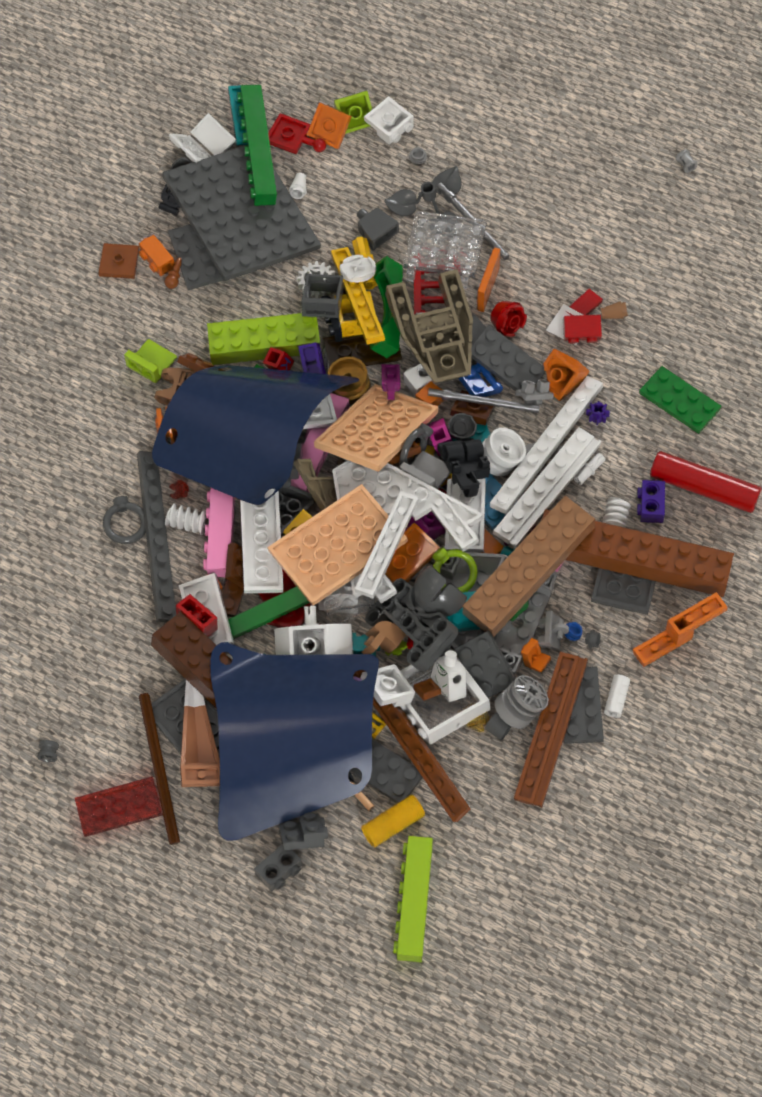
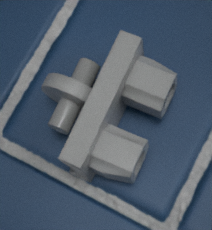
[515,379,554,406]
[538,611,569,651]

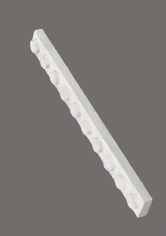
[490,376,603,515]

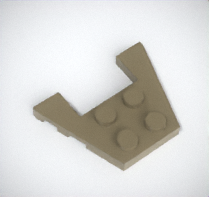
[293,458,346,511]

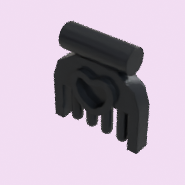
[158,184,180,216]

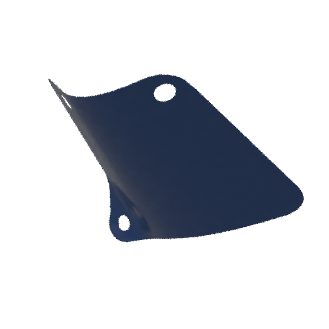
[152,365,359,505]
[210,642,379,841]

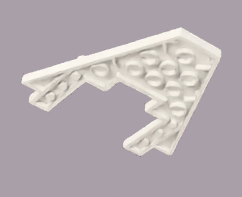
[332,460,484,603]

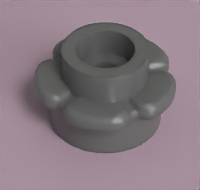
[585,630,601,649]

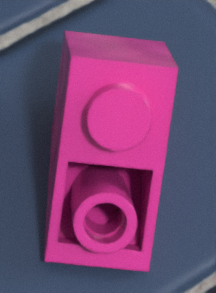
[427,418,453,456]

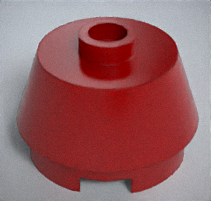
[490,301,527,337]

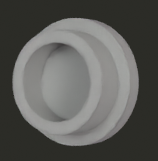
[409,147,427,164]

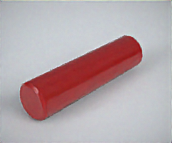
[650,451,762,513]

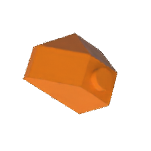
[543,349,590,401]

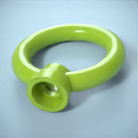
[432,547,478,593]

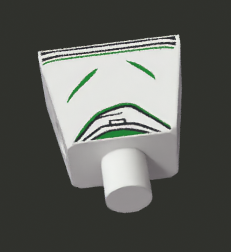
[431,650,466,702]

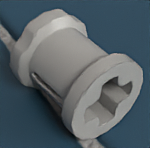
[675,149,698,173]

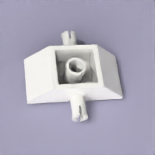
[274,606,353,655]

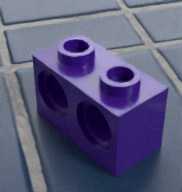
[298,342,326,374]
[637,480,665,523]

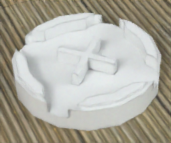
[340,255,376,283]

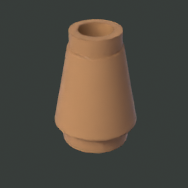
[601,301,628,319]

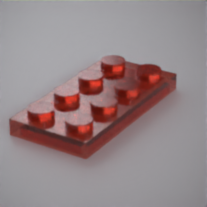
[75,776,163,837]

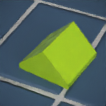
[334,90,373,134]

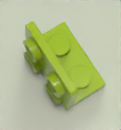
[124,339,177,384]

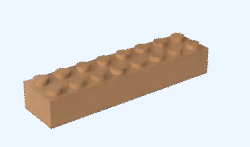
[462,495,595,638]

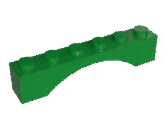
[370,256,403,358]

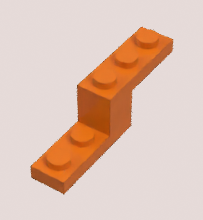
[633,592,728,667]

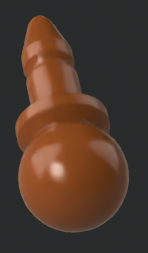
[164,257,181,289]

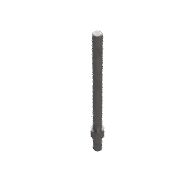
[437,183,510,260]
[428,388,540,413]

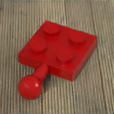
[268,113,326,154]

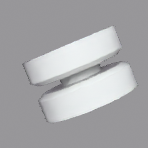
[482,428,526,476]

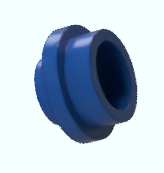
[564,622,583,641]

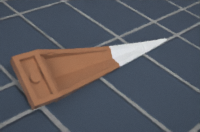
[180,680,220,787]

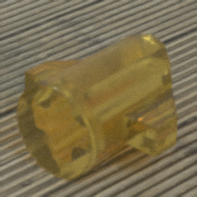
[465,711,490,733]

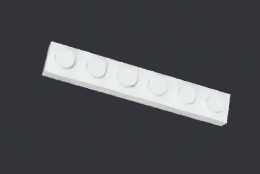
[355,491,419,598]

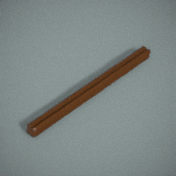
[139,693,180,845]

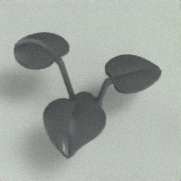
[385,166,462,238]

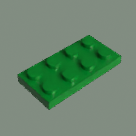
[639,366,721,434]

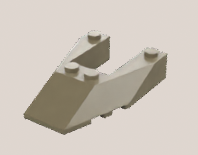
[385,269,473,384]

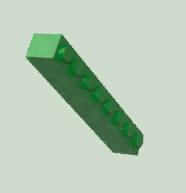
[237,85,277,206]

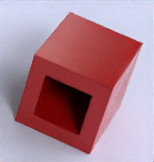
[263,347,294,371]

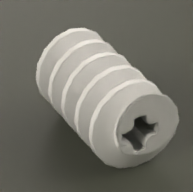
[603,497,631,528]
[165,503,208,535]

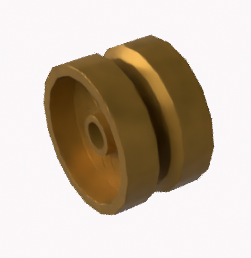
[327,357,371,404]

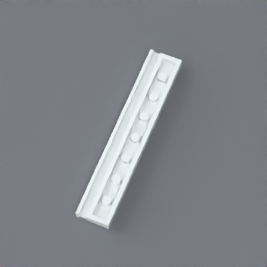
[493,427,601,549]

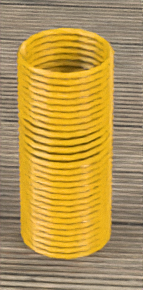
[361,794,425,848]

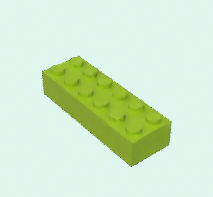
[207,313,320,365]

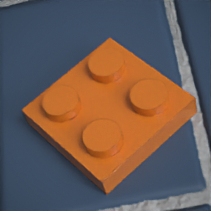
[307,102,352,149]

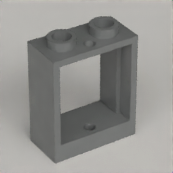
[301,274,344,318]

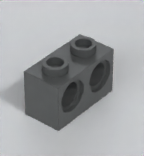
[254,845,302,892]

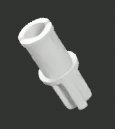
[573,453,605,485]

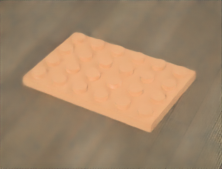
[314,384,438,472]
[267,484,408,606]

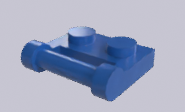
[458,363,503,397]

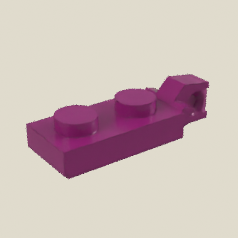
[381,364,400,400]

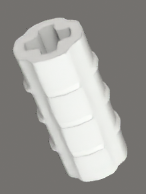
[604,674,630,718]

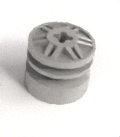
[495,675,549,729]

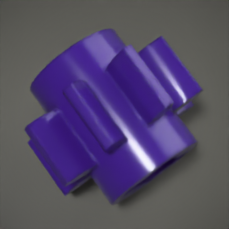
[586,401,610,425]

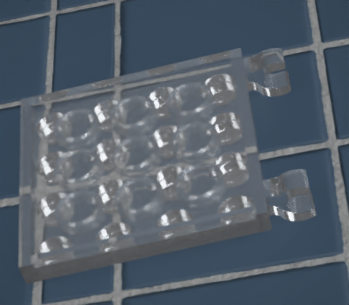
[403,211,487,289]

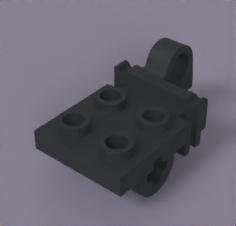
[437,438,490,497]

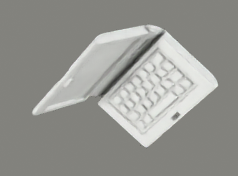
[169,113,236,163]

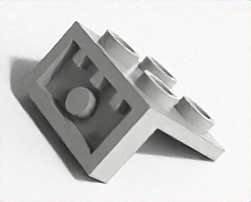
[399,451,451,489]

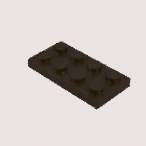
[323,335,402,368]

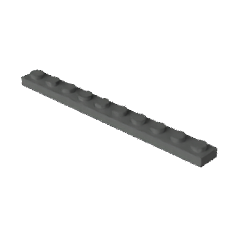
[137,451,176,623]

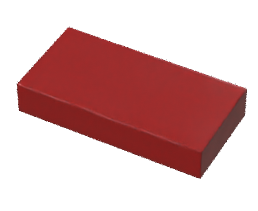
[566,289,603,316]

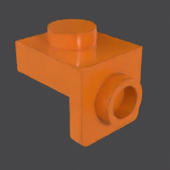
[521,638,551,672]

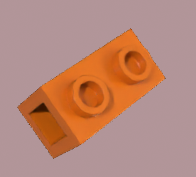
[139,234,174,277]

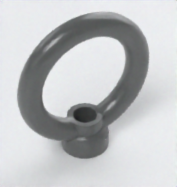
[400,423,434,466]
[103,496,146,544]

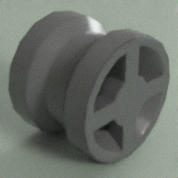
[37,740,59,762]

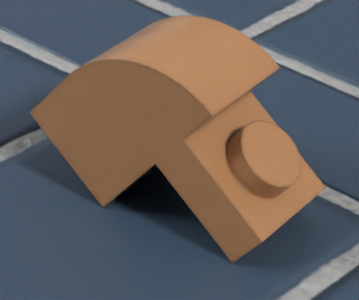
[362,621,406,654]

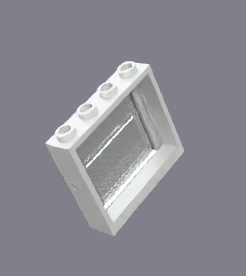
[400,648,491,745]

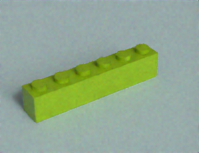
[393,836,433,962]

